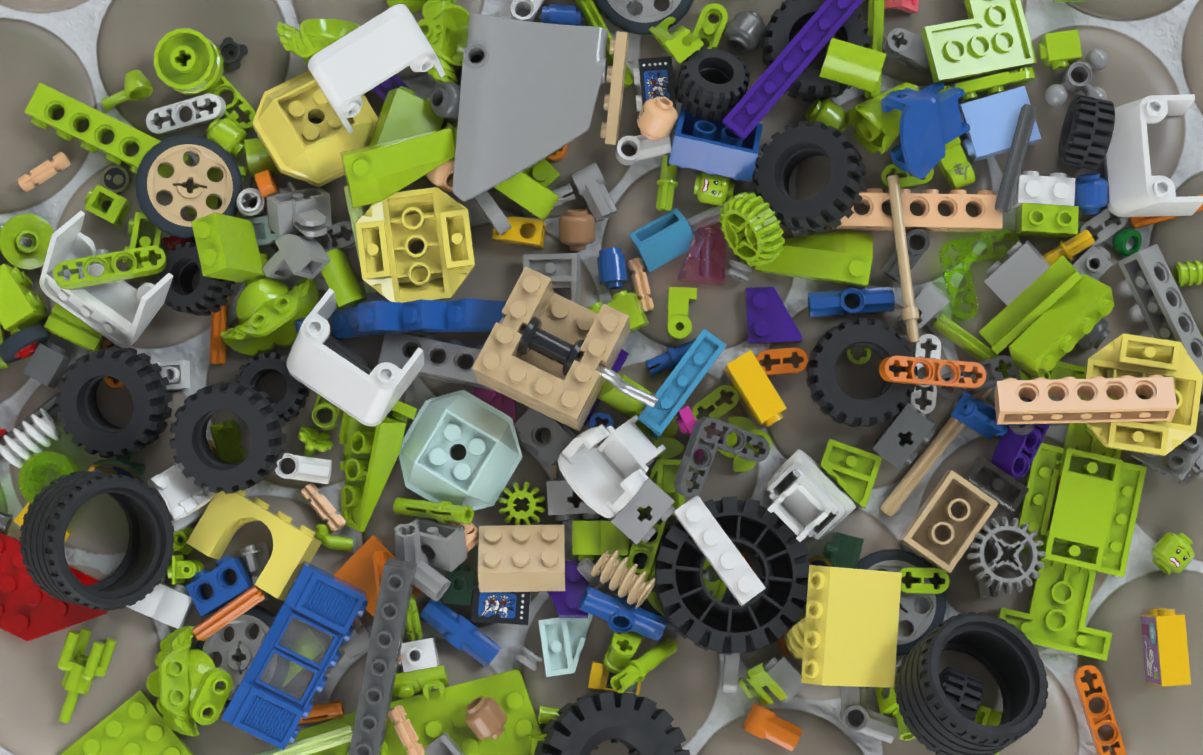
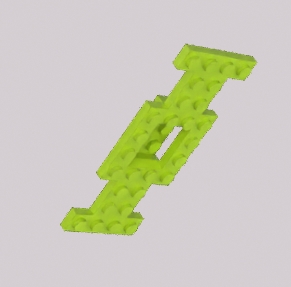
[997,361,1147,661]

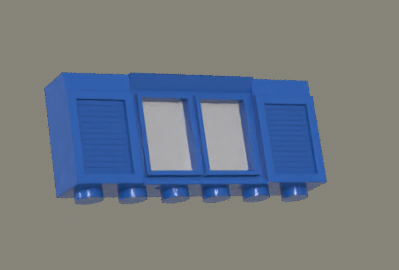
[221,561,368,750]

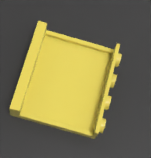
[801,565,902,688]

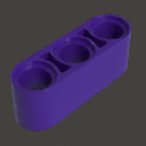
[991,398,1050,479]

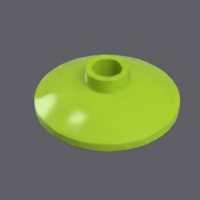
[0,214,54,270]

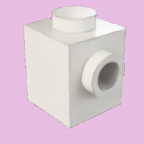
[398,637,440,672]

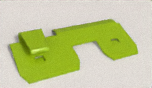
[738,663,788,707]

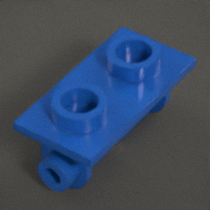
[950,391,1008,439]

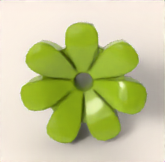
[298,425,334,457]

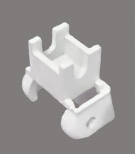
[557,415,666,518]
[766,449,856,542]

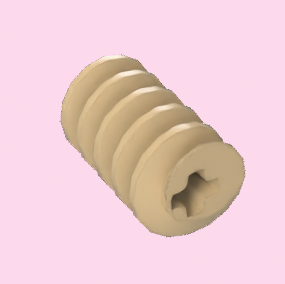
[591,550,656,609]

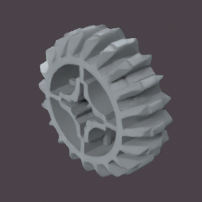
[967,517,1046,594]

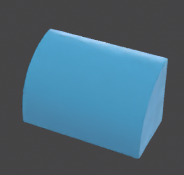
[629,208,698,272]

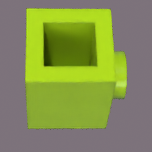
[1036,30,1082,70]

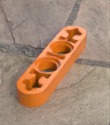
[879,356,986,389]
[1073,664,1127,755]

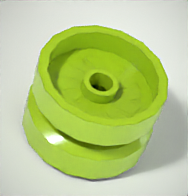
[154,28,223,96]

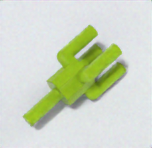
[57,627,117,723]

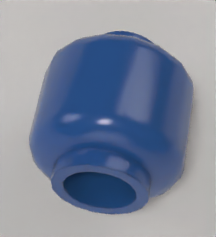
[1074,173,1109,215]

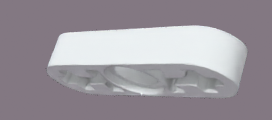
[146,93,226,135]
[909,334,941,415]

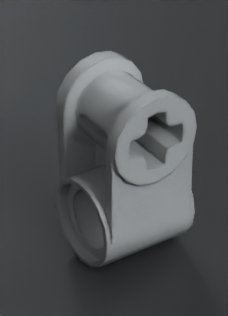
[883,28,930,73]
[898,281,951,333]

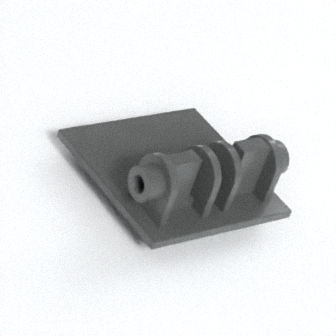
[1131,433,1203,483]

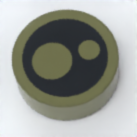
[101,165,131,194]

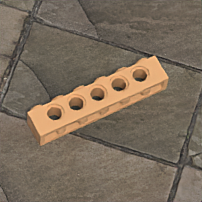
[831,188,1002,233]
[994,375,1177,425]

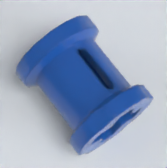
[589,412,614,437]

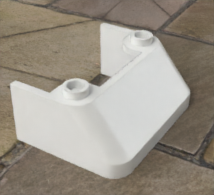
[308,4,446,134]
[1104,94,1203,217]
[39,211,173,348]
[287,288,424,426]

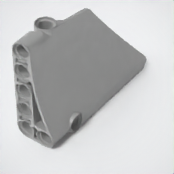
[452,14,608,201]

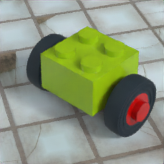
[0,259,49,364]

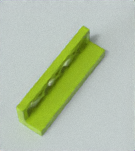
[979,255,1082,355]

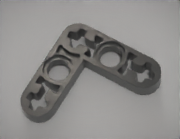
[937,355,1035,435]
[674,417,770,497]

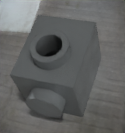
[23,342,71,389]

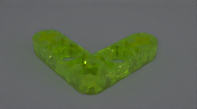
[939,229,1020,321]

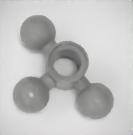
[1045,48,1108,106]

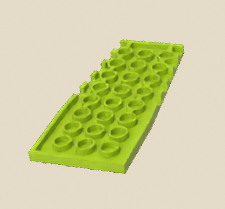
[274,668,542,755]

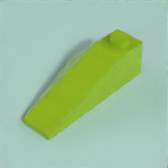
[340,128,456,208]
[754,230,873,289]

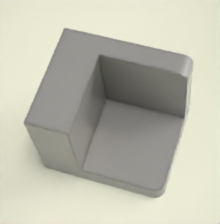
[425,731,465,755]

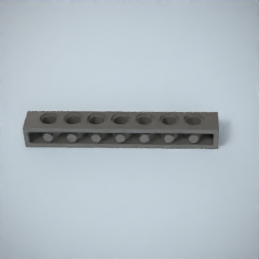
[349,558,417,755]

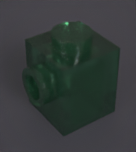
[822,532,864,569]
[442,564,476,606]

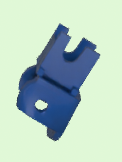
[881,82,970,178]

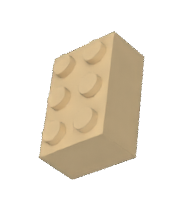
[899,470,999,573]
[478,524,565,592]

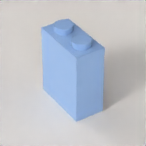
[959,86,1041,162]

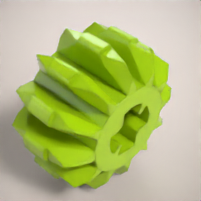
[498,481,546,525]

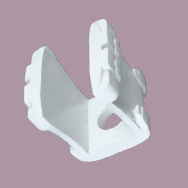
[147,462,216,533]

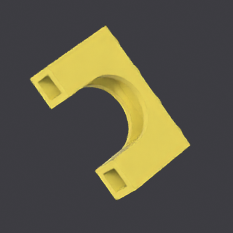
[186,490,322,601]

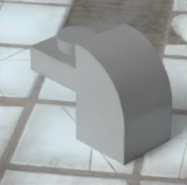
[262,234,330,281]

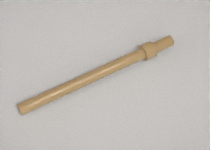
[887,175,920,343]

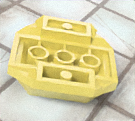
[253,70,378,187]
[355,187,475,303]
[1081,333,1203,456]

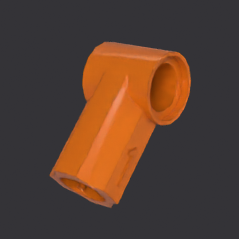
[741,702,803,751]

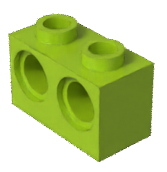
[1015,203,1079,239]

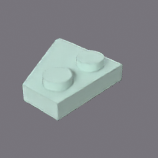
[538,613,593,677]

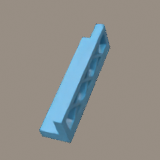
[637,329,727,440]

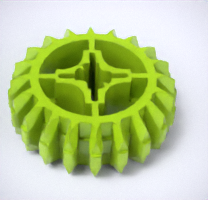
[719,192,785,268]

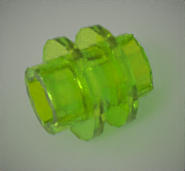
[18,451,80,503]

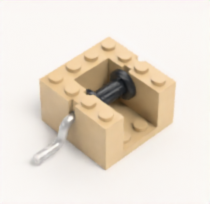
[472,266,659,432]

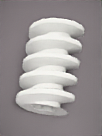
[0,408,61,468]

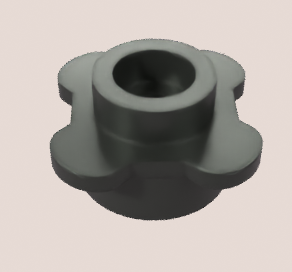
[219,37,248,70]

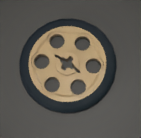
[135,135,243,239]

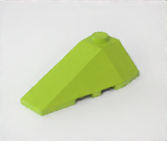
[339,412,406,532]

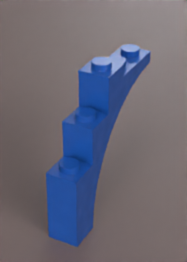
[331,298,506,339]

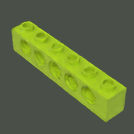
[24,82,194,186]

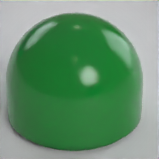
[1112,228,1142,257]

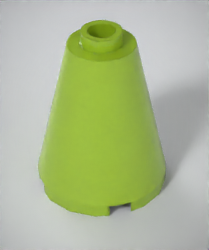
[846,82,921,154]

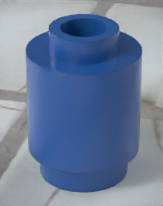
[542,4,581,26]
[597,248,628,290]

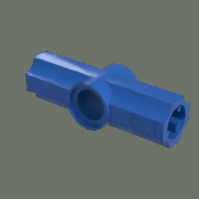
[808,287,895,318]
[578,586,667,641]
[419,599,501,668]

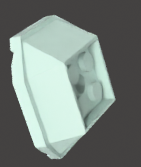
[399,390,523,511]

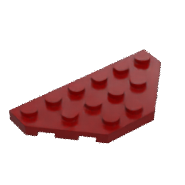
[0,531,108,642]

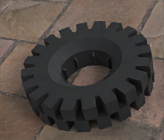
[654,496,811,655]
[534,692,690,755]

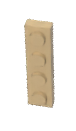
[601,31,630,146]

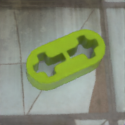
[880,164,934,190]
[692,385,739,427]
[897,567,950,594]

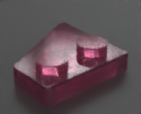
[677,226,726,286]

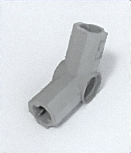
[394,523,451,602]
[840,686,898,744]

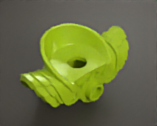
[417,0,474,84]
[276,18,360,66]
[220,277,319,357]
[146,625,218,736]

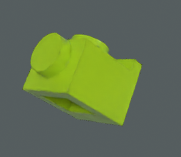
[84,184,133,228]

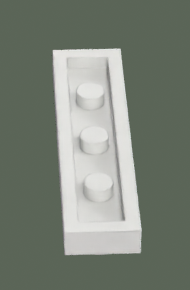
[674,495,766,606]

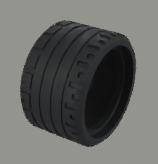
[19,471,175,610]
[895,612,1048,755]

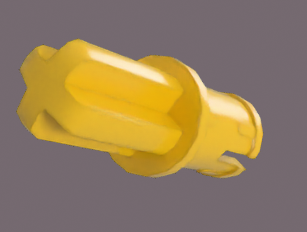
[1042,230,1095,265]

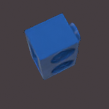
[185,555,254,616]

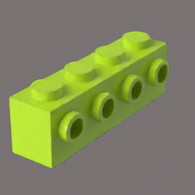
[1009,274,1115,378]

